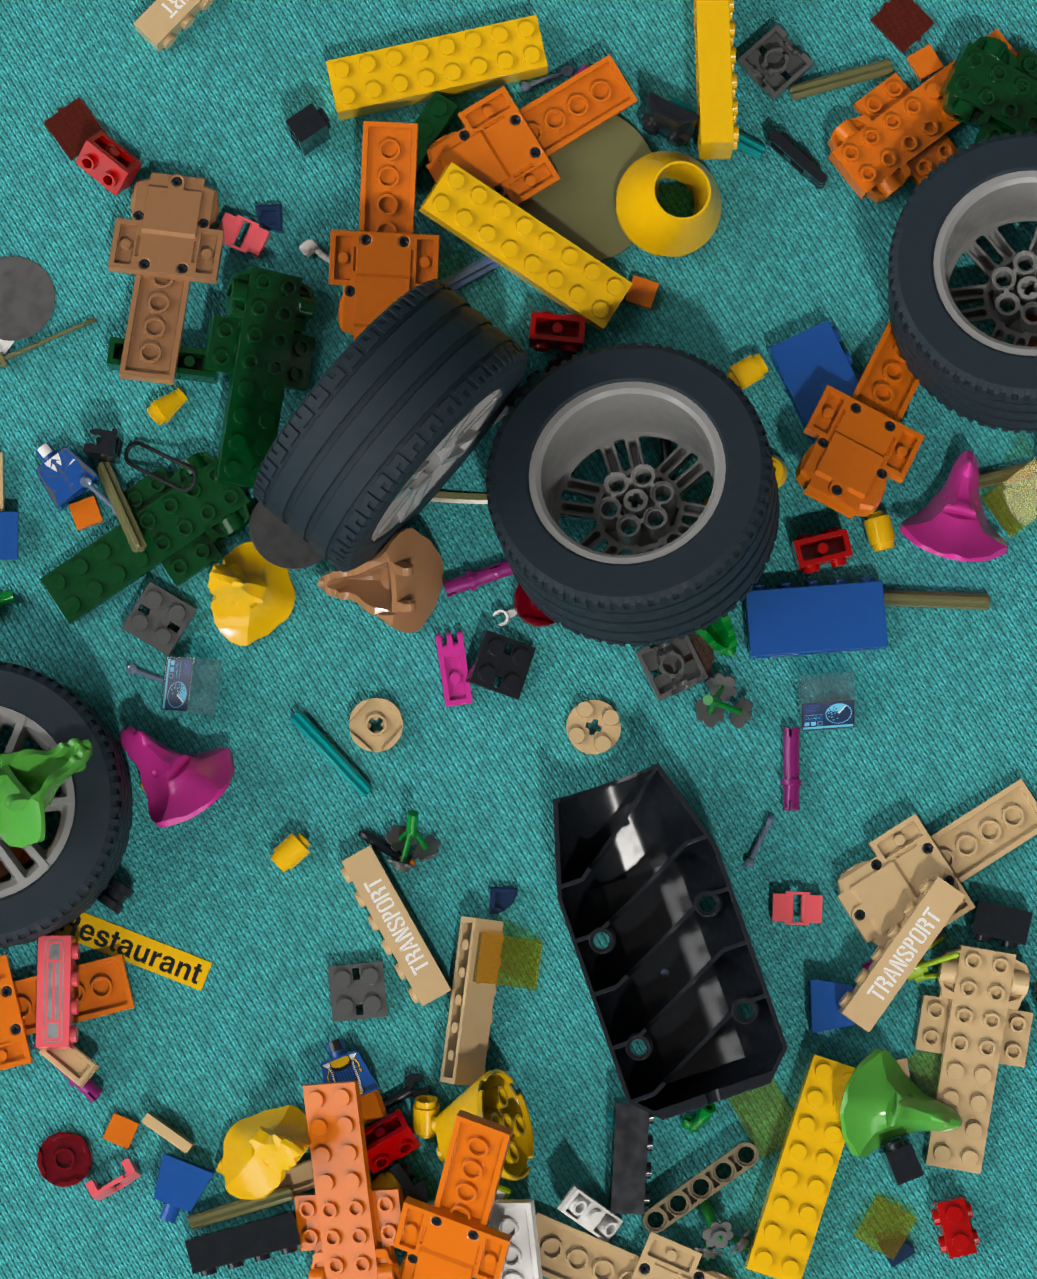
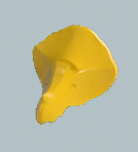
[207,541,295,646]
[222,1104,311,1200]

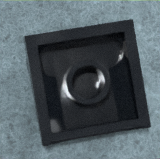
[640,92,699,148]

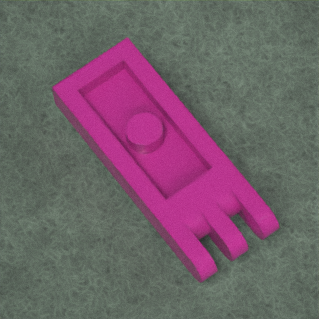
[435,631,473,707]

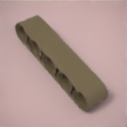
[642,1141,759,1233]

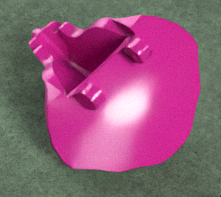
[900,450,1008,562]
[120,726,235,828]

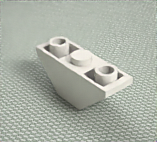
[557,1184,623,1242]

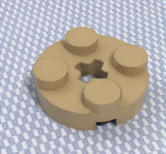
[349,698,404,753]
[566,700,621,755]

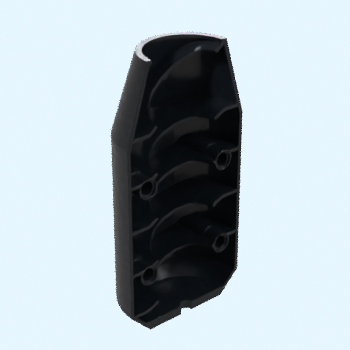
[553,763,788,1120]

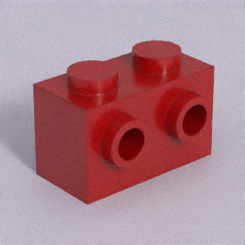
[75,130,142,196]
[529,311,586,355]
[791,527,853,574]
[364,1109,421,1174]
[931,1195,980,1259]

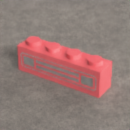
[36,935,80,1050]

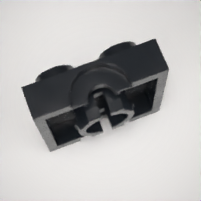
[465,630,536,700]

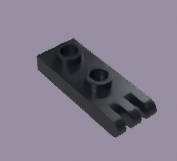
[766,129,827,189]

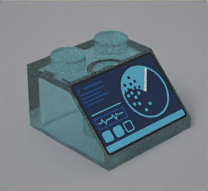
[160,656,222,717]
[796,671,856,732]

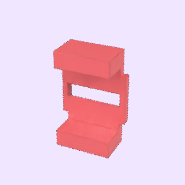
[217,212,271,259]
[771,891,823,925]
[85,1158,142,1201]

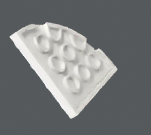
[427,1199,543,1279]

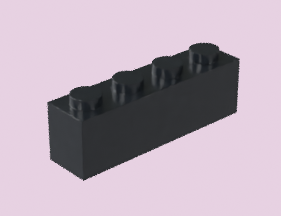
[609,1097,654,1215]
[185,1210,302,1277]

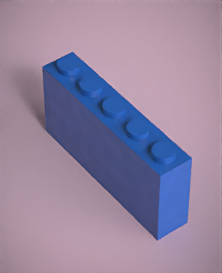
[767,320,861,445]
[745,577,888,659]

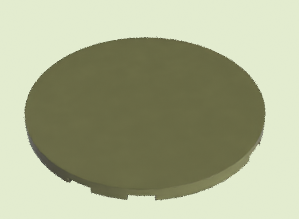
[504,115,659,262]

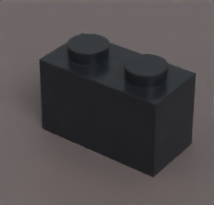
[285,103,331,156]
[968,900,1033,949]
[880,1138,924,1185]

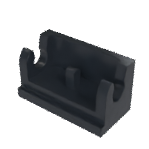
[83,428,124,464]

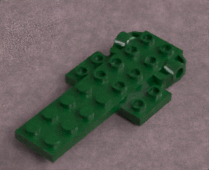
[939,36,1037,144]
[202,266,315,489]
[40,452,253,625]

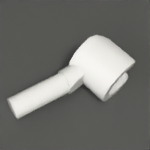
[299,239,330,263]
[493,608,517,626]

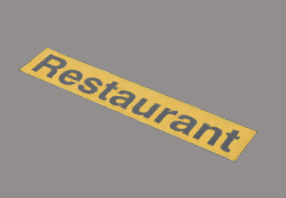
[55,912,212,991]

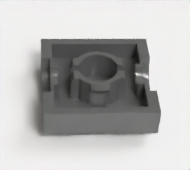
[737,24,814,101]
[122,582,198,657]
[635,635,708,702]
[328,961,389,1022]

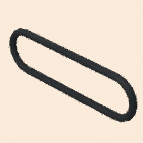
[124,441,198,492]

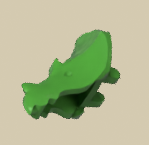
[0,738,93,848]
[840,1048,962,1158]

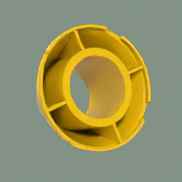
[615,151,722,258]

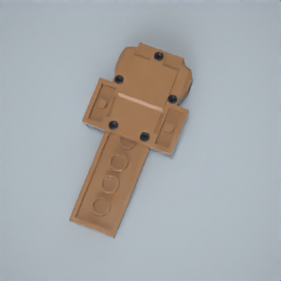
[108,172,225,385]

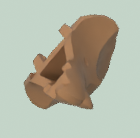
[318,528,444,633]

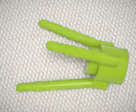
[907,935,960,983]

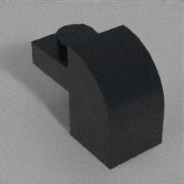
[390,1161,429,1203]

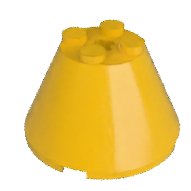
[432,1069,534,1181]

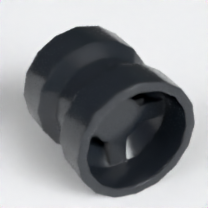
[97,877,135,914]

